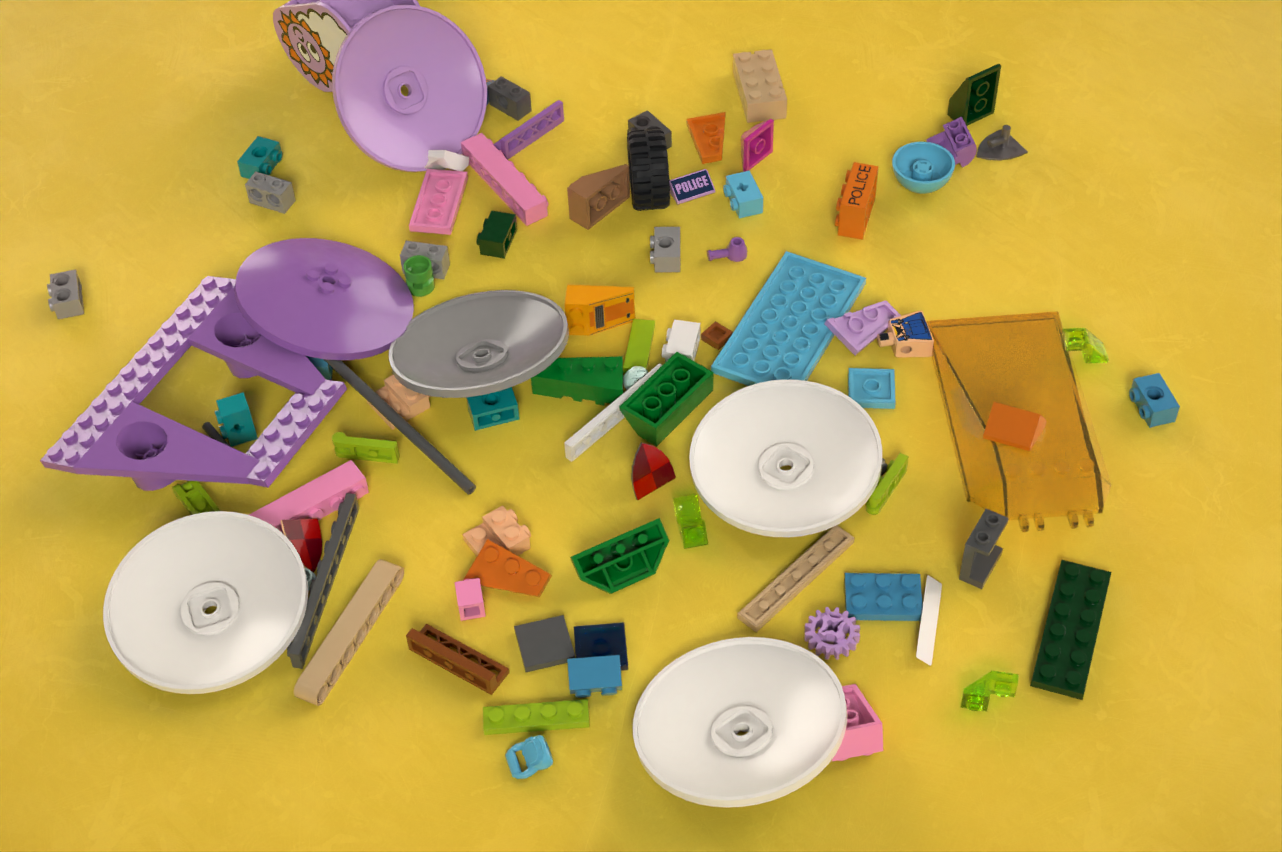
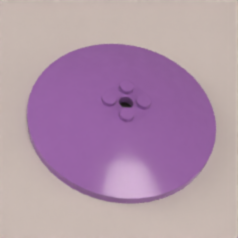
[234,238,414,360]

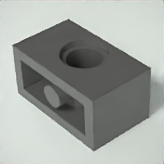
[488,76,532,121]

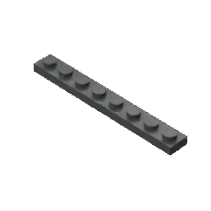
[287,493,359,669]

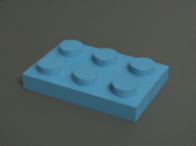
[844,573,923,621]

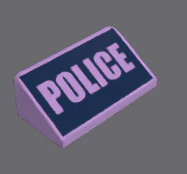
[669,169,715,205]

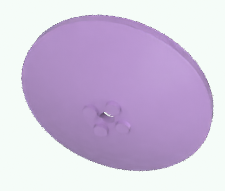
[332,5,487,172]

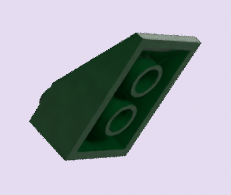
[947,64,1001,126]

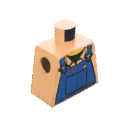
[877,310,934,358]

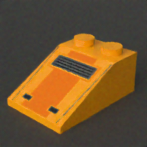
[565,285,635,336]

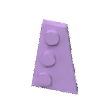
[824,300,901,356]

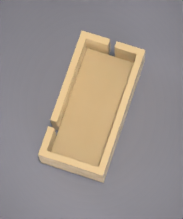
[733,49,787,123]

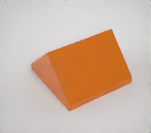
[983,402,1047,451]

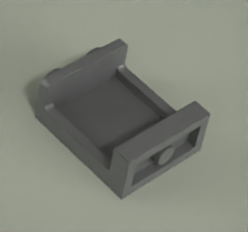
[959,509,1008,589]

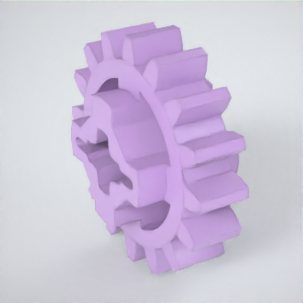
[804,607,860,660]

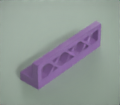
[494,100,564,160]

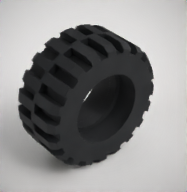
[627,128,670,211]

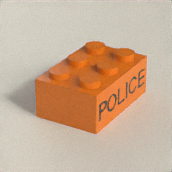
[835,162,879,240]

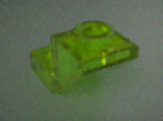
[1061,328,1109,363]
[673,493,708,549]
[960,671,1019,711]

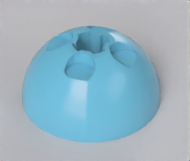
[892,142,955,194]

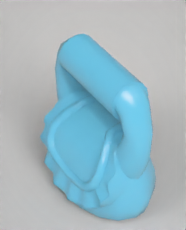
[505,735,553,779]

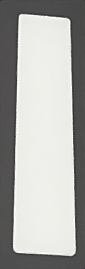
[916,575,942,666]

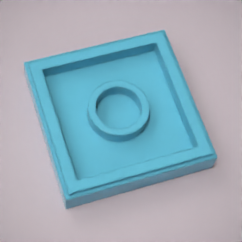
[848,368,896,409]

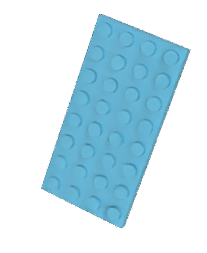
[711,251,866,386]

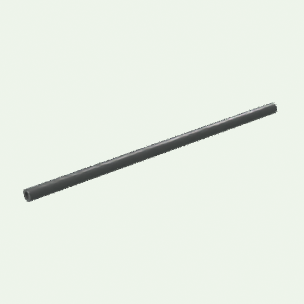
[323,359,476,495]

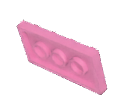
[409,169,468,235]

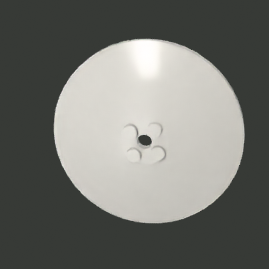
[689,380,882,537]
[103,511,308,694]
[633,637,847,808]

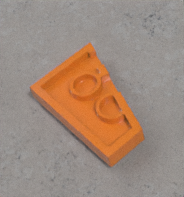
[687,112,726,164]
[463,539,552,597]

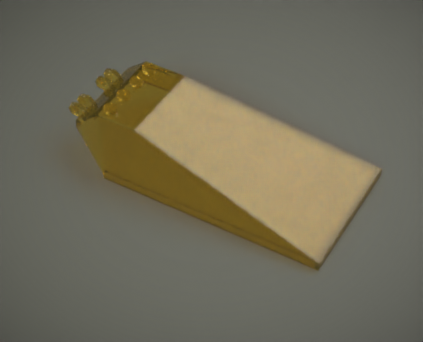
[926,311,1111,532]

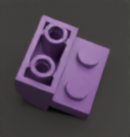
[926,117,977,168]

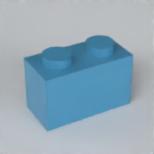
[567,655,622,698]

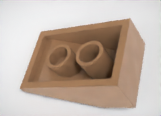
[567,164,630,230]

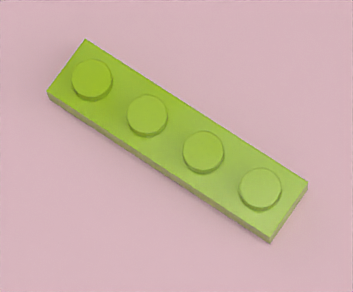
[483,699,590,735]

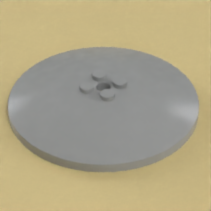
[389,290,569,398]

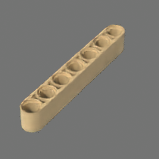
[294,559,404,706]

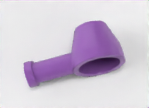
[707,237,748,262]

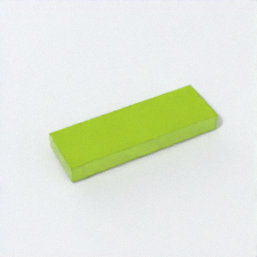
[623,319,655,373]

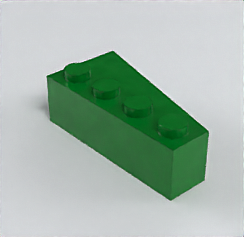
[531,356,623,406]

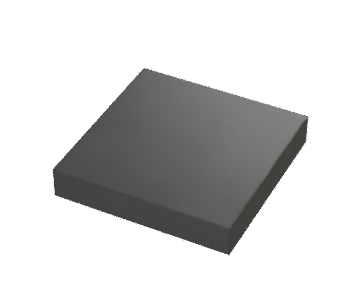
[514,615,575,673]

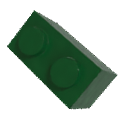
[477,210,517,259]

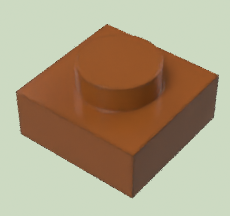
[701,321,733,350]

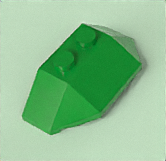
[570,518,670,594]

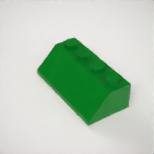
[619,352,713,447]

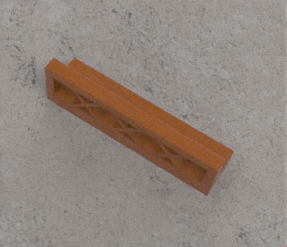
[406,624,510,695]

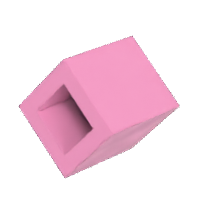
[455,578,486,621]

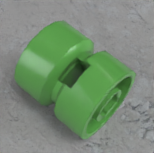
[403,255,435,297]

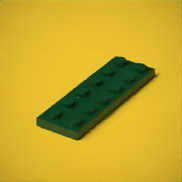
[1030,560,1111,700]

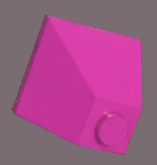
[741,119,774,171]

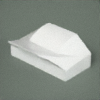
[425,150,469,171]

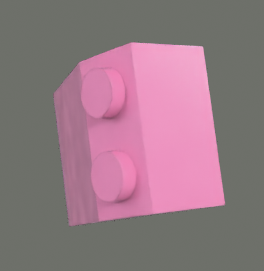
[832,684,883,761]

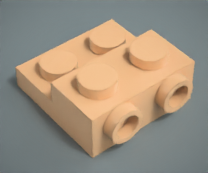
[367,374,430,430]
[462,506,531,556]

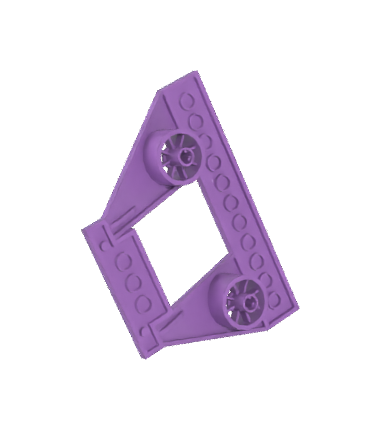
[40,276,347,491]

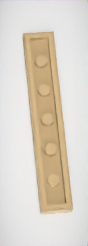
[737,525,854,633]

